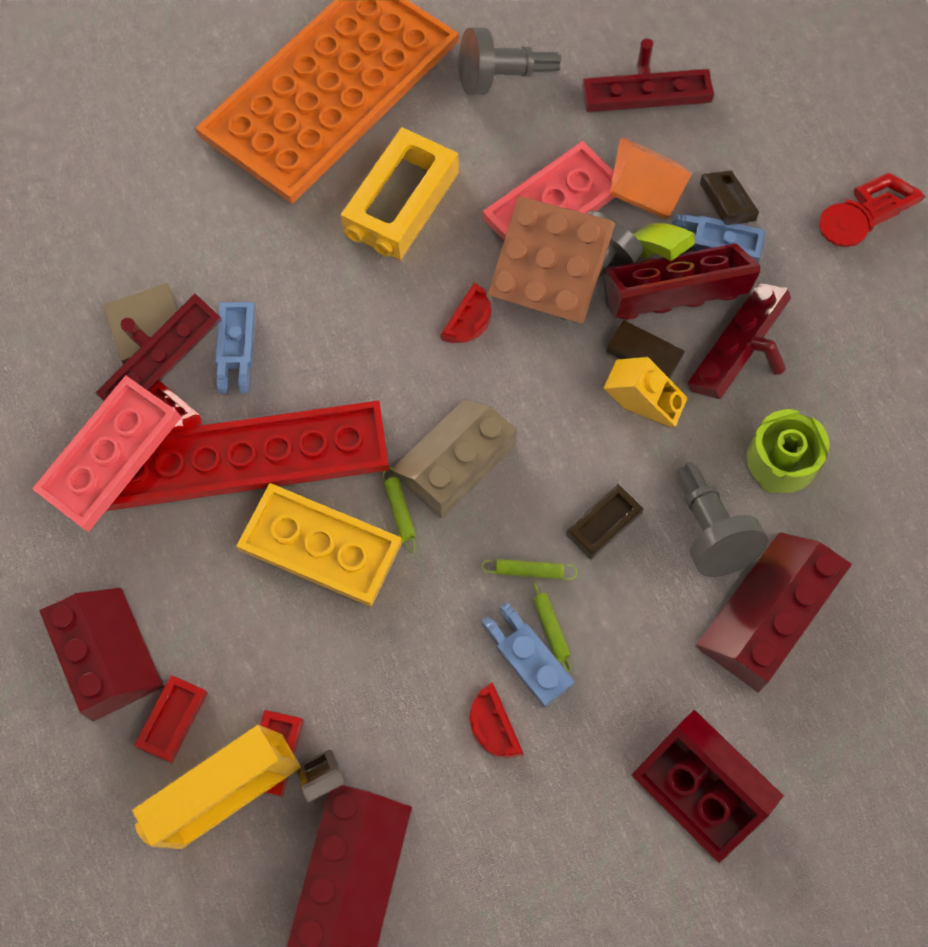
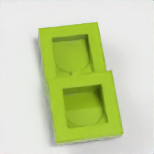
[633,223,695,261]

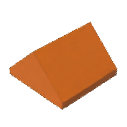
[609,137,692,219]

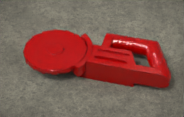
[819,172,925,248]

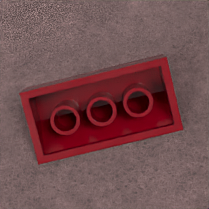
[604,243,760,320]
[695,532,852,693]
[286,785,412,947]

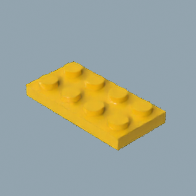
[236,483,403,607]

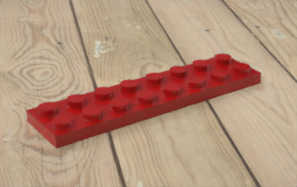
[106,400,389,511]

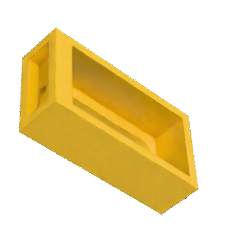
[341,127,459,261]
[132,725,301,849]

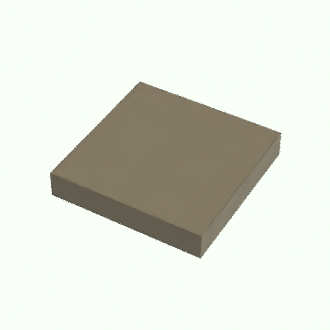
[103,283,178,364]

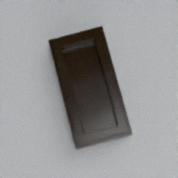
[700,170,759,225]
[606,320,685,379]
[566,484,644,560]
[297,750,346,802]

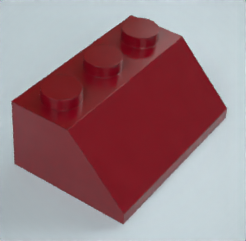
[39,587,164,722]
[631,709,784,864]

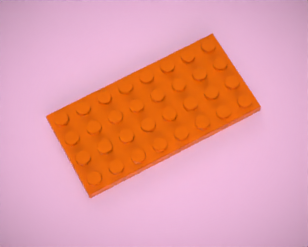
[195,0,459,204]

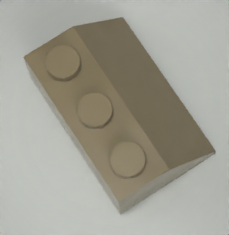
[390,399,517,519]

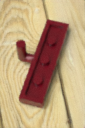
[582,38,714,112]
[687,283,791,399]
[95,293,222,401]

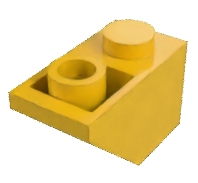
[603,357,688,427]

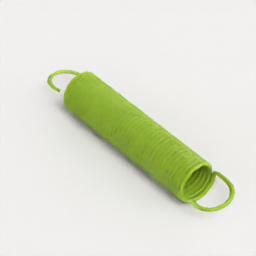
[383,467,416,553]
[481,559,577,580]
[532,583,571,673]

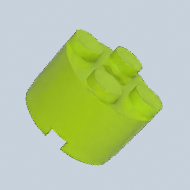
[747,409,830,493]

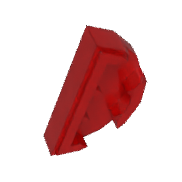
[440,282,491,343]
[149,381,203,432]
[469,682,524,759]

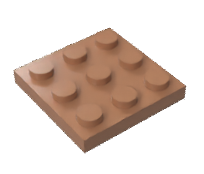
[487,196,616,324]

